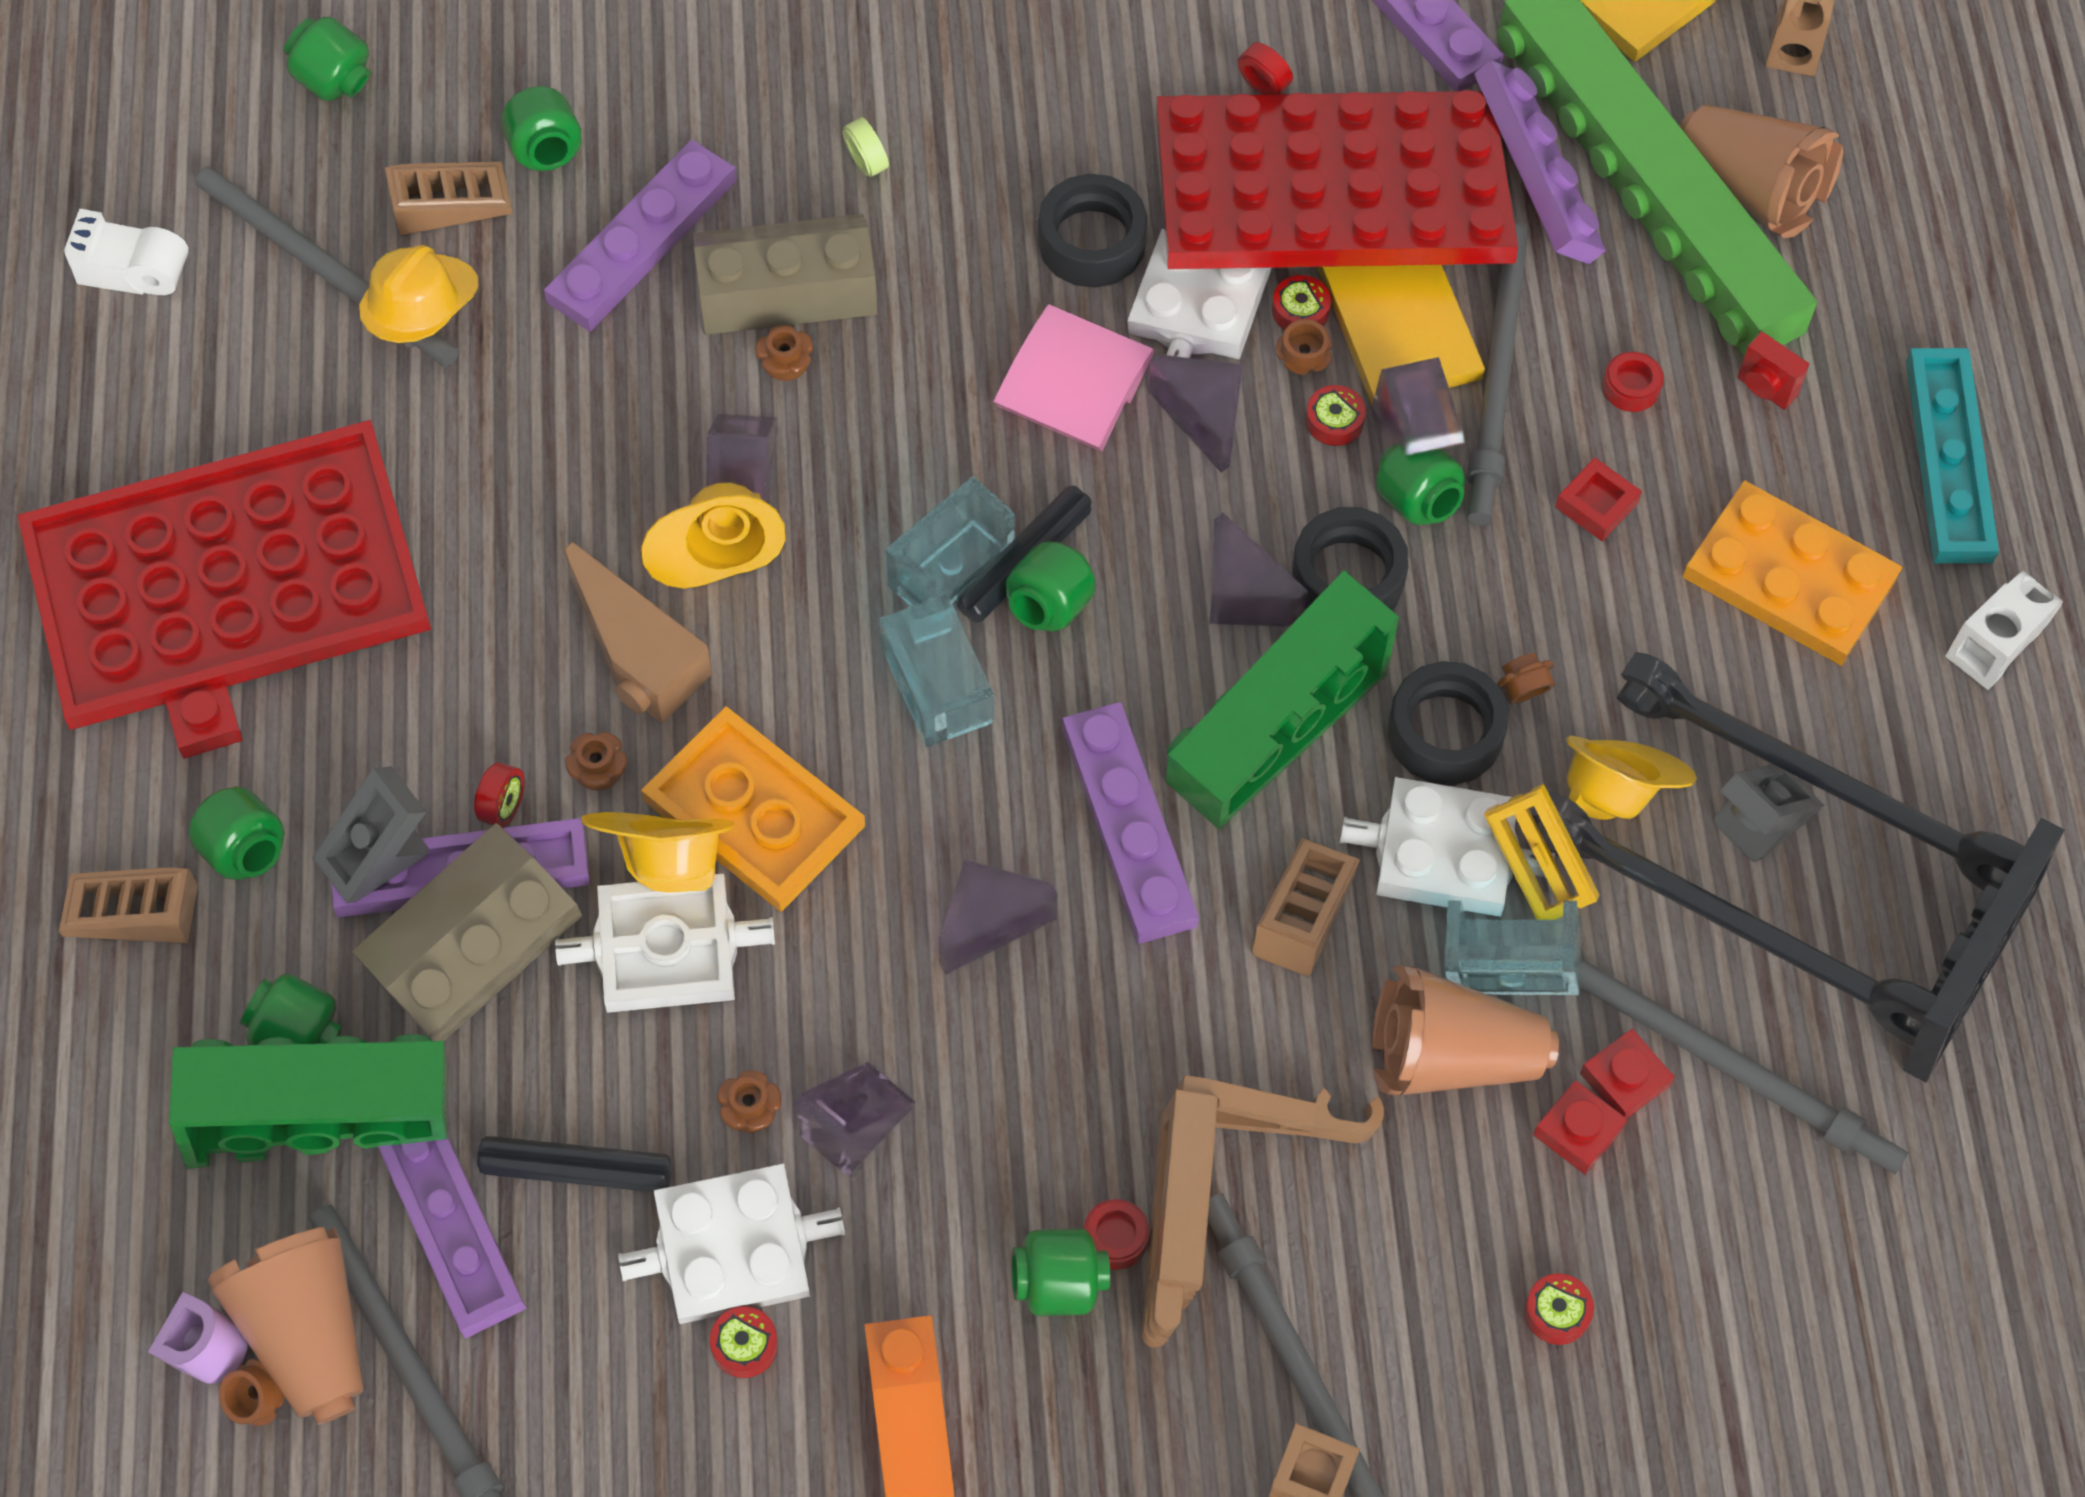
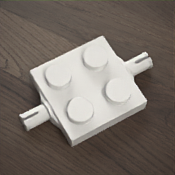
[1127,229,1272,382]
[1340,777,1555,917]
[555,874,775,1013]
[618,1164,845,1324]

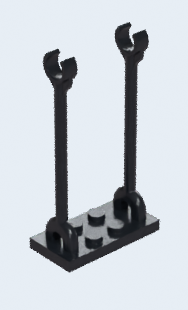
[1531,652,2065,1083]

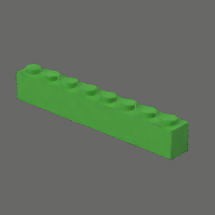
[1497,0,1818,356]

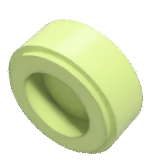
[842,117,889,177]

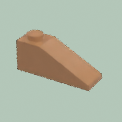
[564,542,712,724]

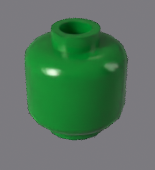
[283,17,371,101]
[501,86,581,172]
[1376,437,1465,526]
[1006,542,1095,632]
[188,786,285,881]
[239,973,343,1045]
[1011,1228,1110,1316]

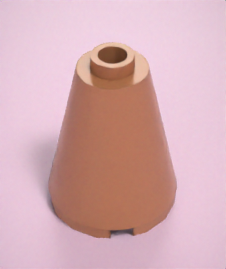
[1680,105,1843,238]
[1372,965,1559,1096]
[208,1227,363,1425]

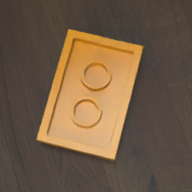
[1682,480,1903,666]
[641,706,865,912]

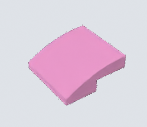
[993,304,1155,452]

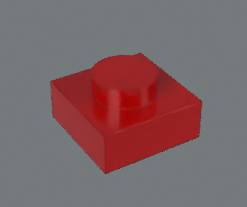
[1737,331,1810,410]
[1555,457,1642,542]
[164,681,244,759]
[1580,1029,1675,1119]
[1533,1080,1628,1175]

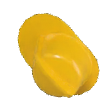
[359,245,478,343]
[641,482,786,589]
[1566,735,1697,820]
[581,812,734,893]

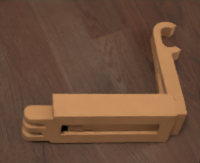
[1142,1075,1384,1348]

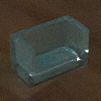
[885,476,1015,623]
[879,594,994,747]
[1444,900,1582,995]

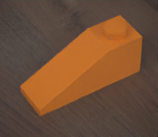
[864,1315,955,1497]

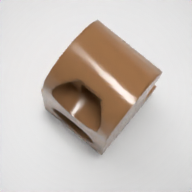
[1765,0,1835,77]

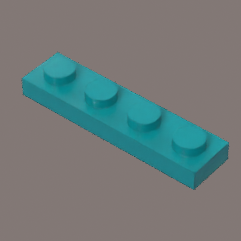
[1906,348,1999,563]

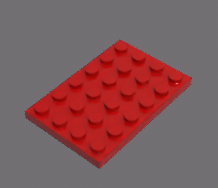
[1156,90,1518,269]
[17,420,432,730]

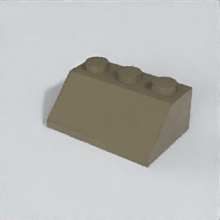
[693,214,878,335]
[352,823,582,1041]

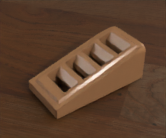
[385,162,513,236]
[1252,838,1360,976]
[59,868,198,944]

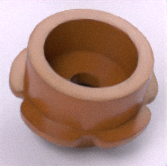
[1275,319,1333,375]
[755,325,813,381]
[1497,653,1556,704]
[565,732,627,791]
[717,1070,782,1133]
[219,1359,284,1426]

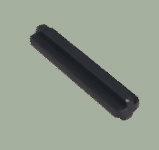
[957,485,1092,623]
[477,1136,672,1192]

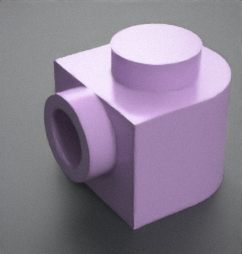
[148,1292,248,1384]

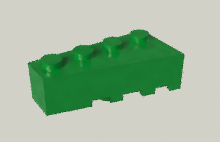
[1165,570,1399,829]
[169,1034,448,1169]

